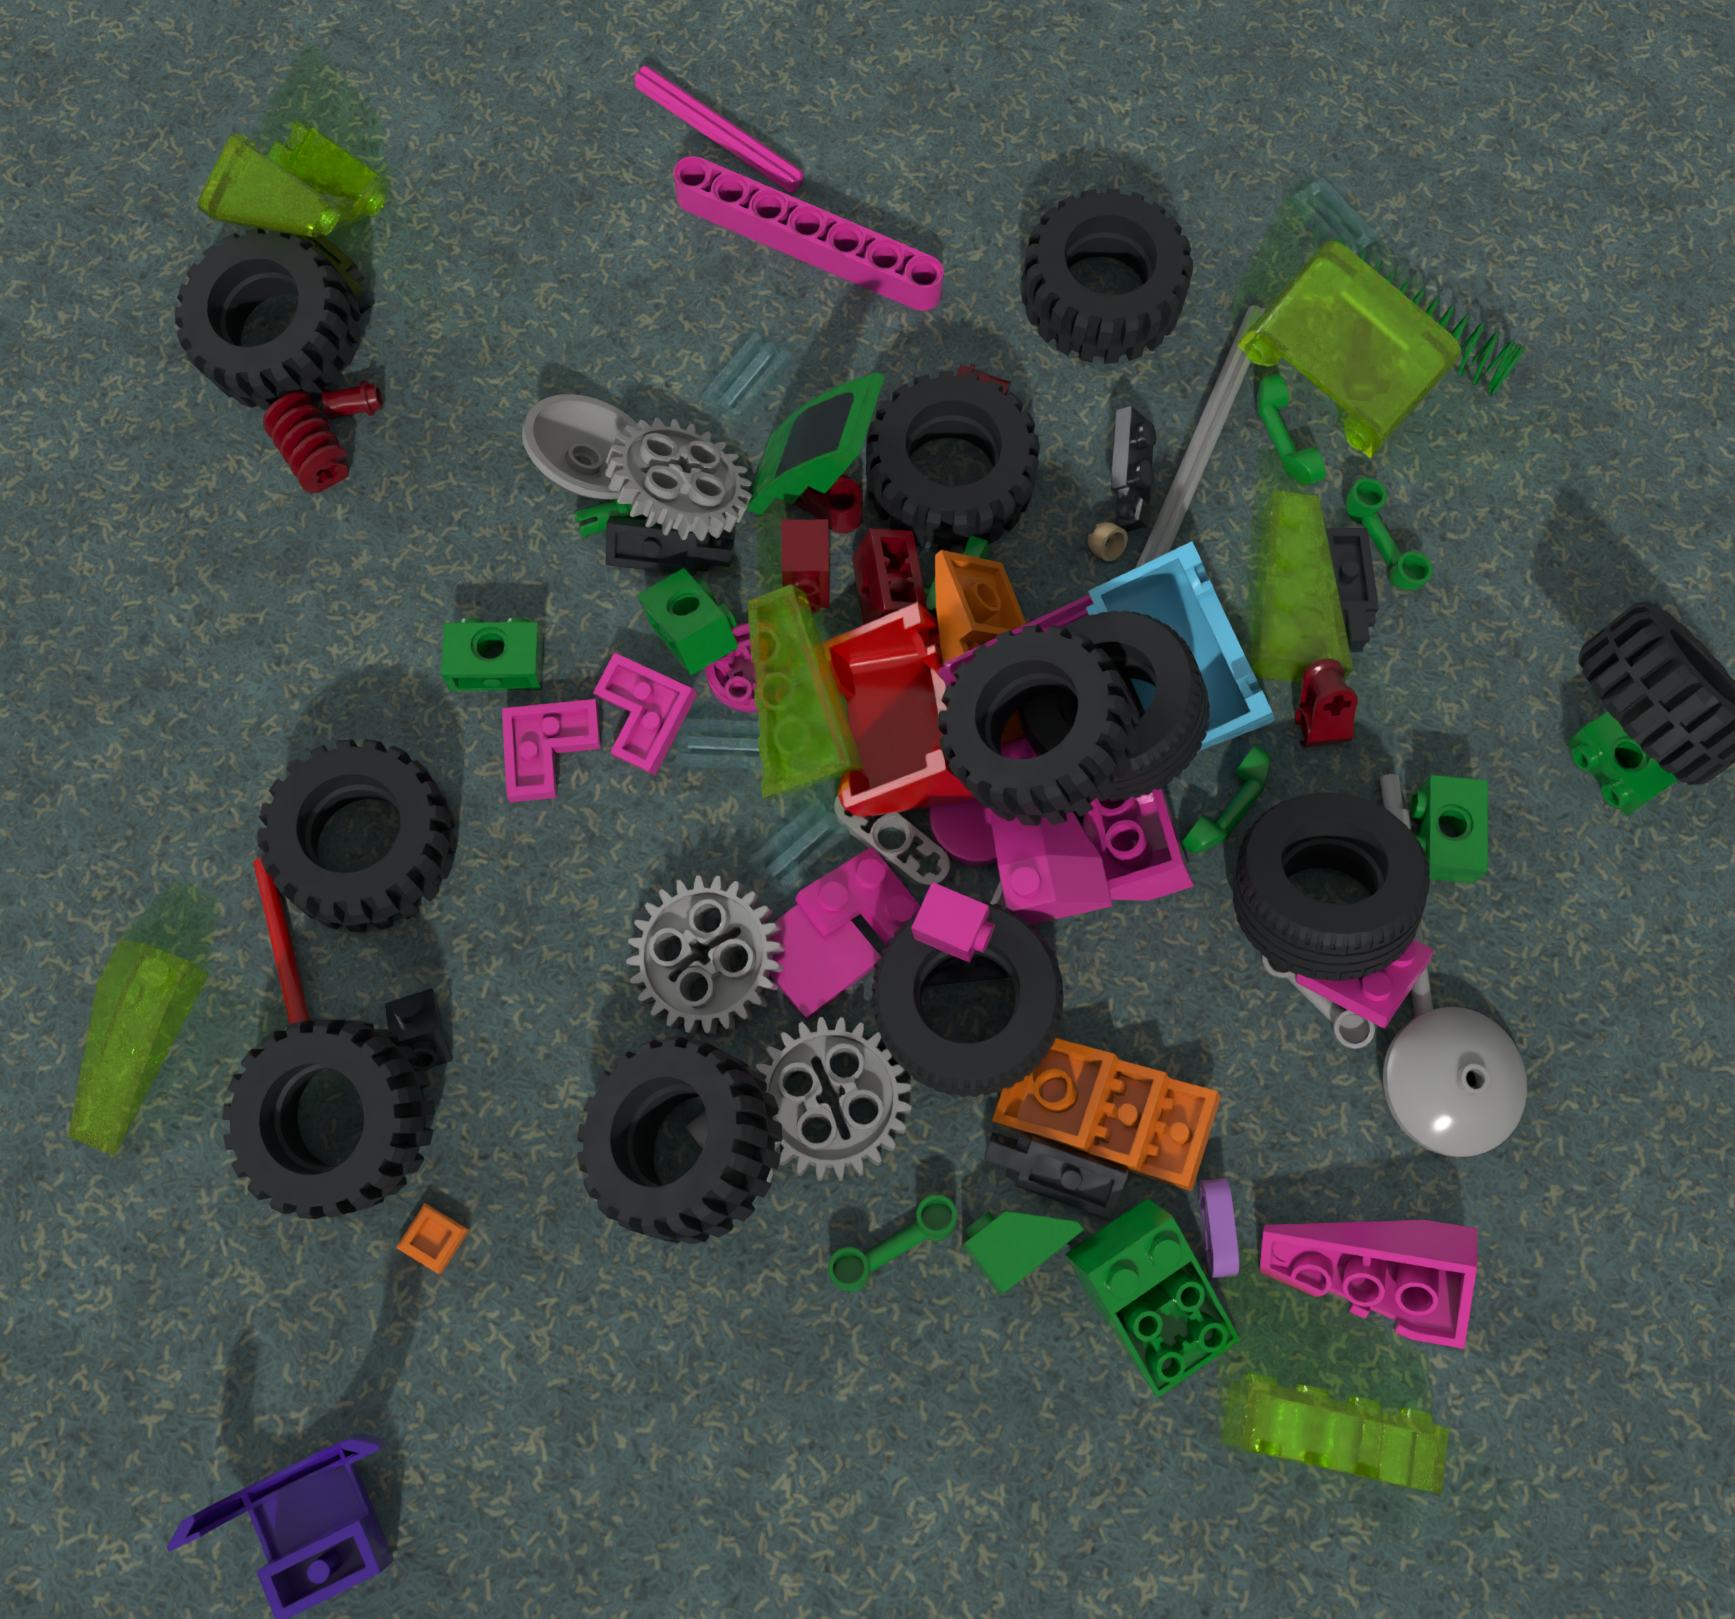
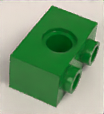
[637,568,739,676]
[441,617,544,691]
[1566,711,1678,817]
[1410,775,1488,884]

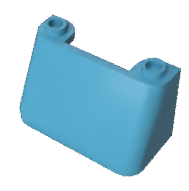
[1086,541,1275,752]

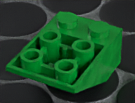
[1065,1198,1240,1398]

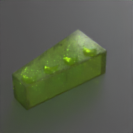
[1250,490,1353,683]
[747,584,864,800]
[1220,1373,1449,1494]

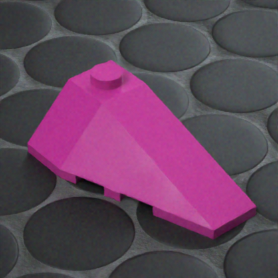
[1083,699,1194,901]
[989,738,1113,925]
[1259,1220,1478,1349]

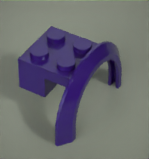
[167,1433,394,1619]

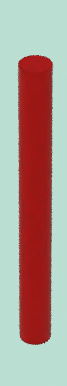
[253,858,310,1024]

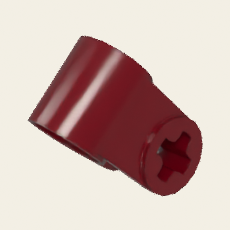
[794,474,863,534]
[1295,659,1358,748]

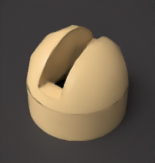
[1087,522,1128,562]

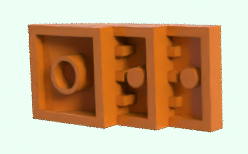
[935,550,1027,744]
[992,1038,1221,1191]

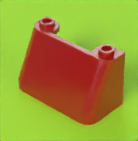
[820,602,976,817]

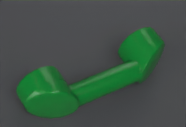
[1256,373,1326,485]
[1346,478,1433,590]
[1181,744,1270,854]
[828,1195,957,1292]

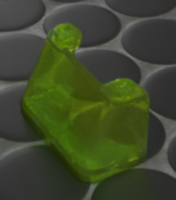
[197,118,389,237]
[1237,241,1461,459]

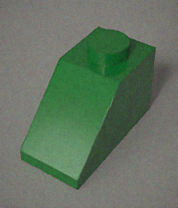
[962,1211,1084,1297]

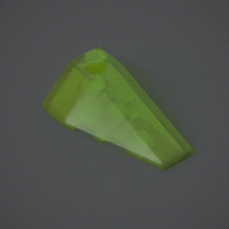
[68,938,209,1156]

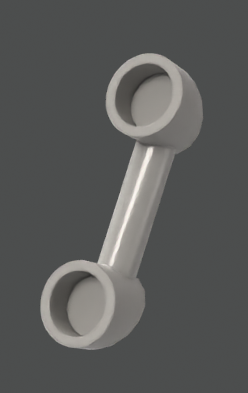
[1262,955,1375,1049]

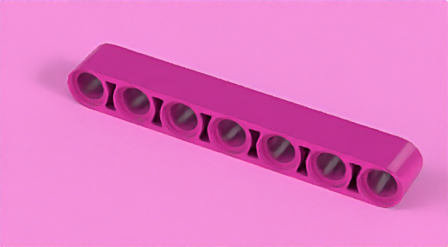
[673,156,944,311]

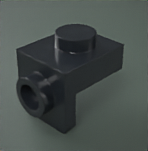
[385,988,452,1071]

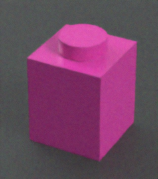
[911,882,995,963]

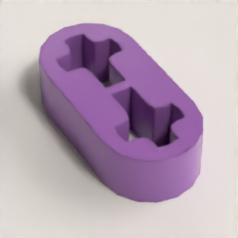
[1198,1178,1239,1278]

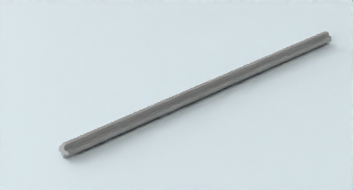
[990,305,1270,909]

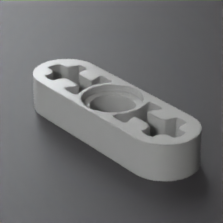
[834,795,950,891]

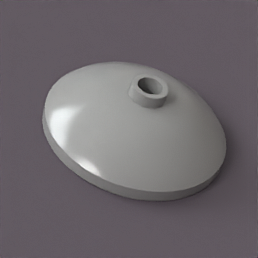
[522,394,637,499]
[1383,1007,1527,1157]

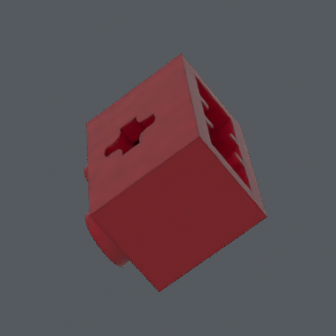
[781,519,830,615]
[852,528,928,625]

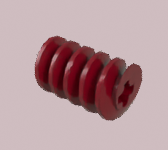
[263,391,349,493]

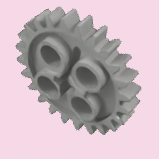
[605,418,752,541]
[626,875,785,1035]
[756,1017,911,1181]

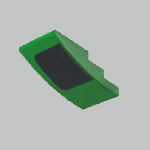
[747,372,885,516]

